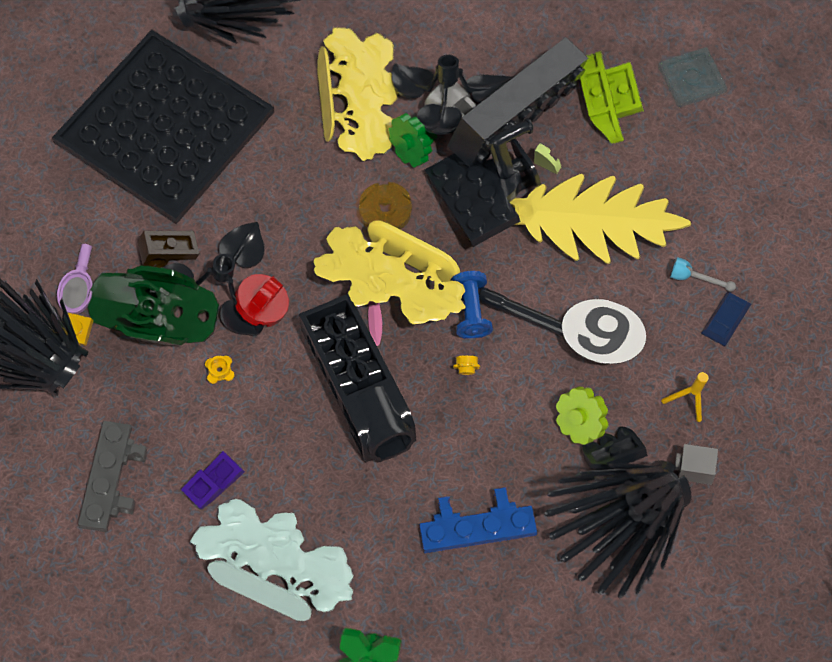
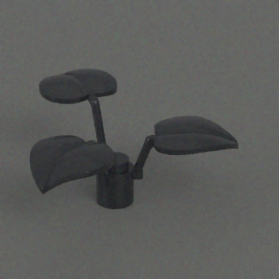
[392,55,513,135]
[163,222,265,336]

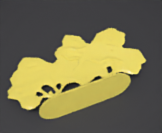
[317,28,398,161]
[314,221,466,324]

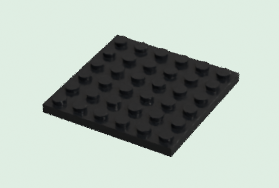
[52,29,274,224]

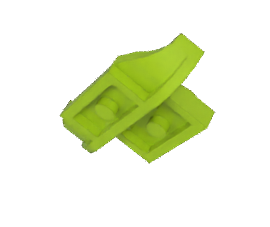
[580,51,644,143]

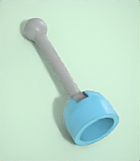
[670,257,736,292]

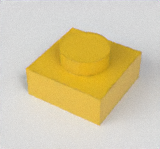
[68,313,94,346]

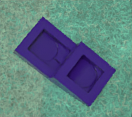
[181,451,245,510]

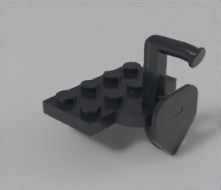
[424,118,541,247]

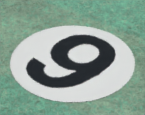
[562,299,646,364]

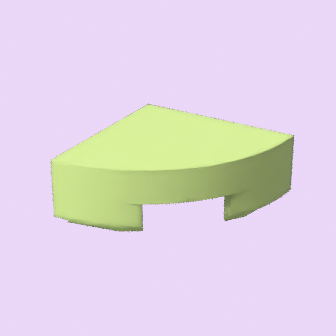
[534,144,561,174]

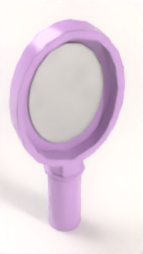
[57,244,93,314]

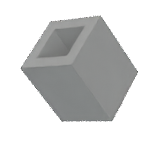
[675,444,718,485]

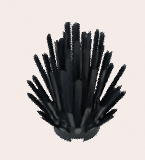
[175,0,300,44]
[0,278,89,397]

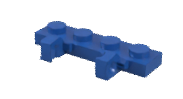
[419,488,537,553]

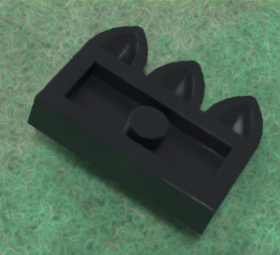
[582,426,648,471]

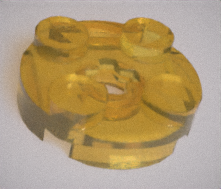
[359,182,412,230]

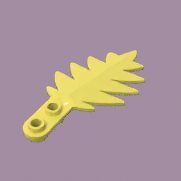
[510,174,691,264]

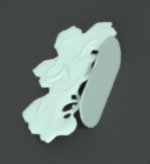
[190,499,353,621]

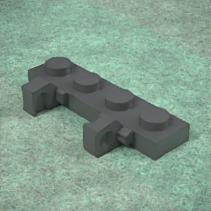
[78,421,148,532]

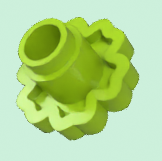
[556,386,609,445]

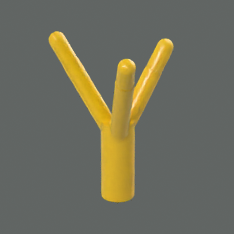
[661,372,709,422]

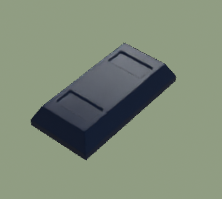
[701,291,751,347]

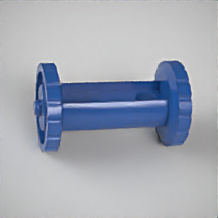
[451,271,493,339]

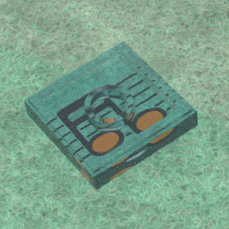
[659,47,727,108]

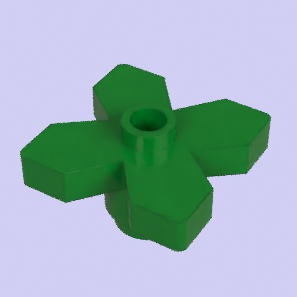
[339,628,401,662]

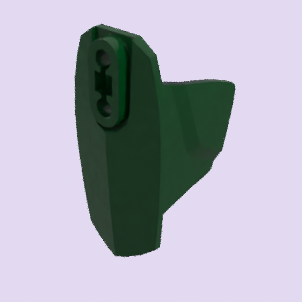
[88,266,220,346]

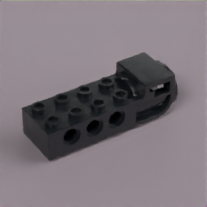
[299,294,416,463]

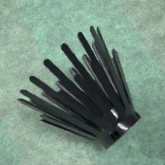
[545,460,691,598]

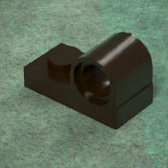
[138,231,199,268]

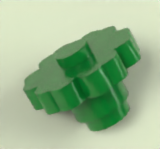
[388,113,437,167]

